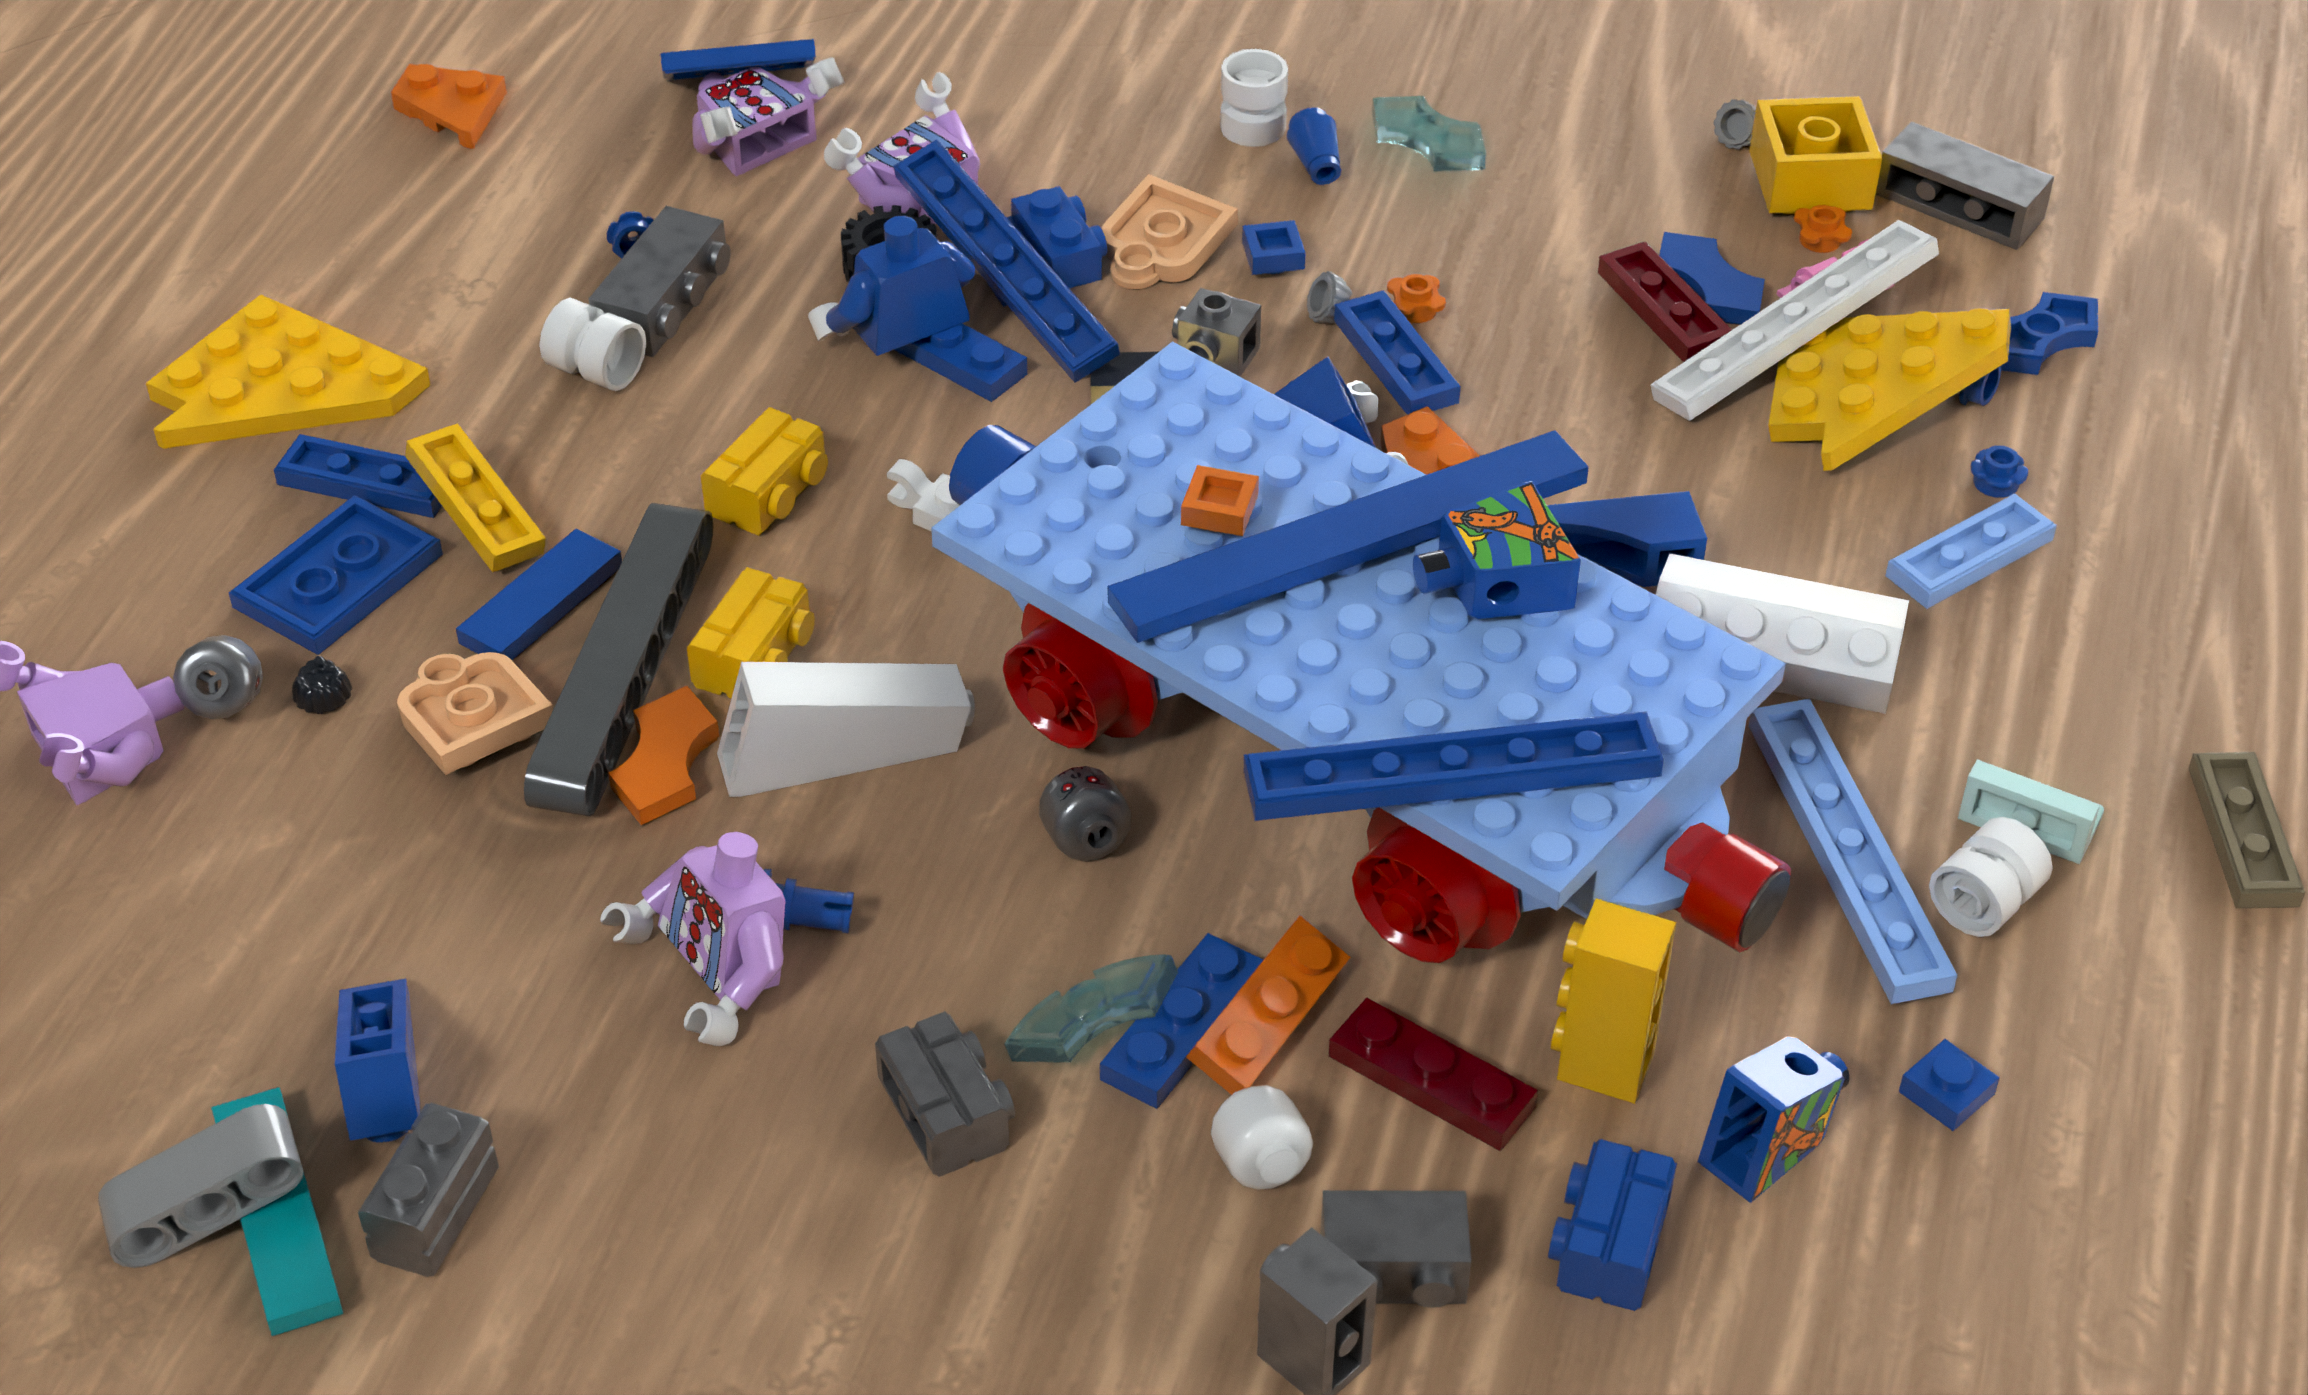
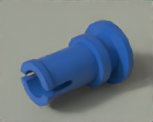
[764,869,854,934]

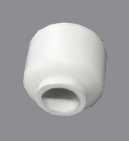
[1211,1085,1313,1190]

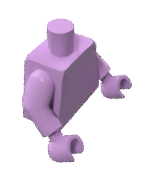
[0,641,184,805]

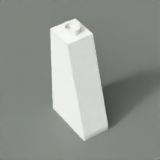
[717,662,975,797]

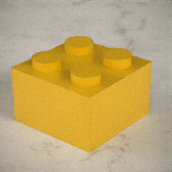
[1749,96,1882,214]

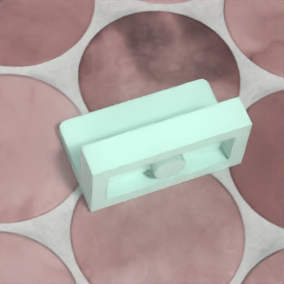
[1958,759,2104,864]

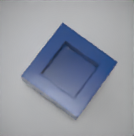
[1242,220,1306,275]
[1899,1039,2000,1131]

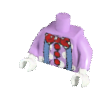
[692,58,844,177]
[824,72,985,225]
[600,832,785,1046]

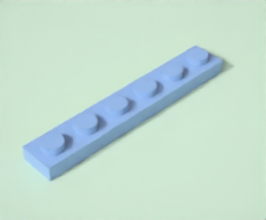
[1748,698,1958,1004]

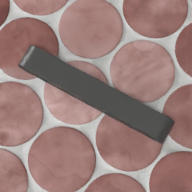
[524,503,714,816]

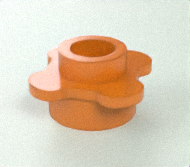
[1794,205,1852,253]
[1387,274,1446,323]

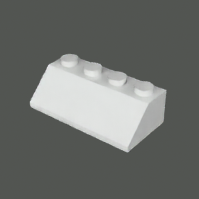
[1656,554,1909,714]

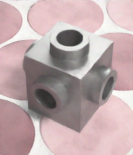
[1172,288,1261,377]

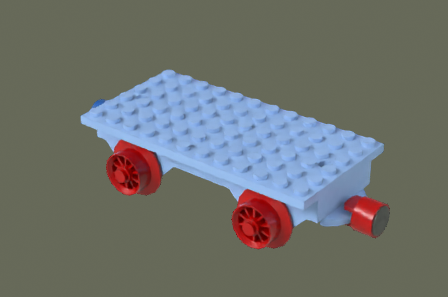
[931,341,1791,963]

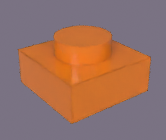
[1181,465,1259,536]

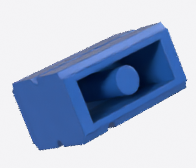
[1548,1139,1677,1311]

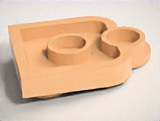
[1102,174,1238,290]
[397,652,554,775]

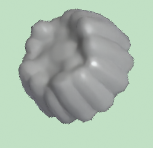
[1714,99,1756,149]
[1307,271,1352,324]

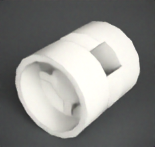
[1220,49,1288,147]
[540,298,646,391]
[1929,817,2053,937]

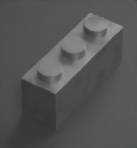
[1876,122,2054,250]
[589,206,731,357]

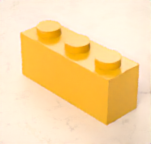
[1550,898,1676,1104]

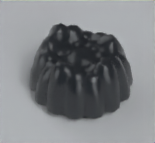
[292,656,352,714]

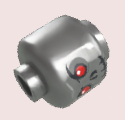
[173,635,263,719]
[1039,766,1131,861]

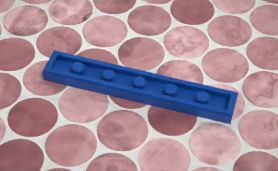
[893,139,1120,383]
[1243,711,1664,821]

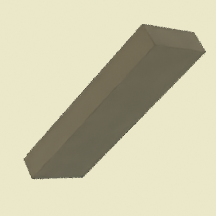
[2188,752,2305,909]

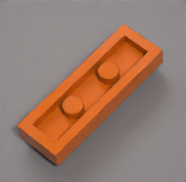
[1186,915,1351,1095]

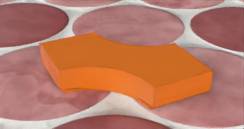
[608,686,719,825]

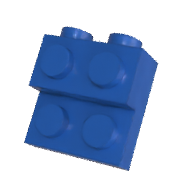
[986,186,1107,307]

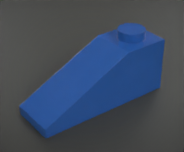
[335,978,420,1142]

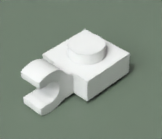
[887,459,960,531]

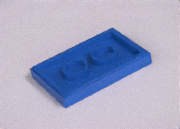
[660,39,816,81]
[229,495,443,655]

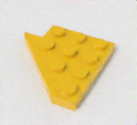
[146,294,431,449]
[1768,308,2011,471]

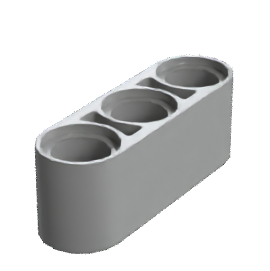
[98,1104,303,1268]

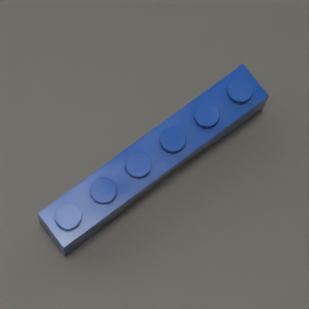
[1547,491,1707,587]

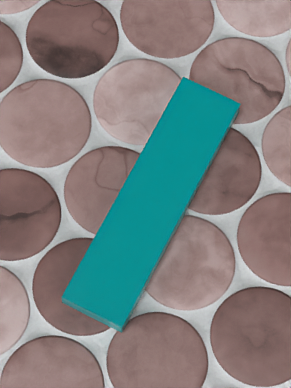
[211,1087,344,1336]

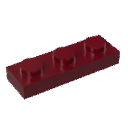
[1598,241,1732,362]
[1328,997,1539,1152]

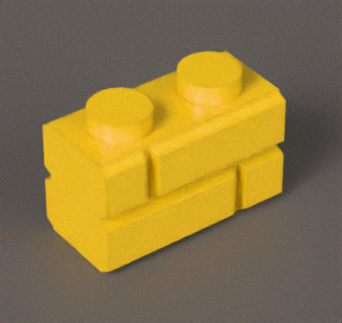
[700,407,828,536]
[687,567,815,699]

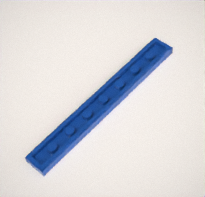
[1107,430,1589,643]

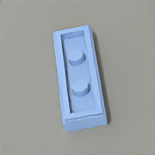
[1885,494,2057,609]

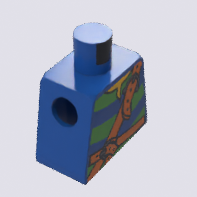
[1413,481,1581,619]
[1697,1036,1850,1203]

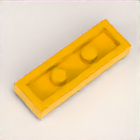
[405,423,546,573]

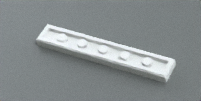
[1650,220,1939,421]

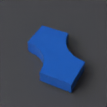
[1659,232,1765,325]
[2001,292,2098,375]

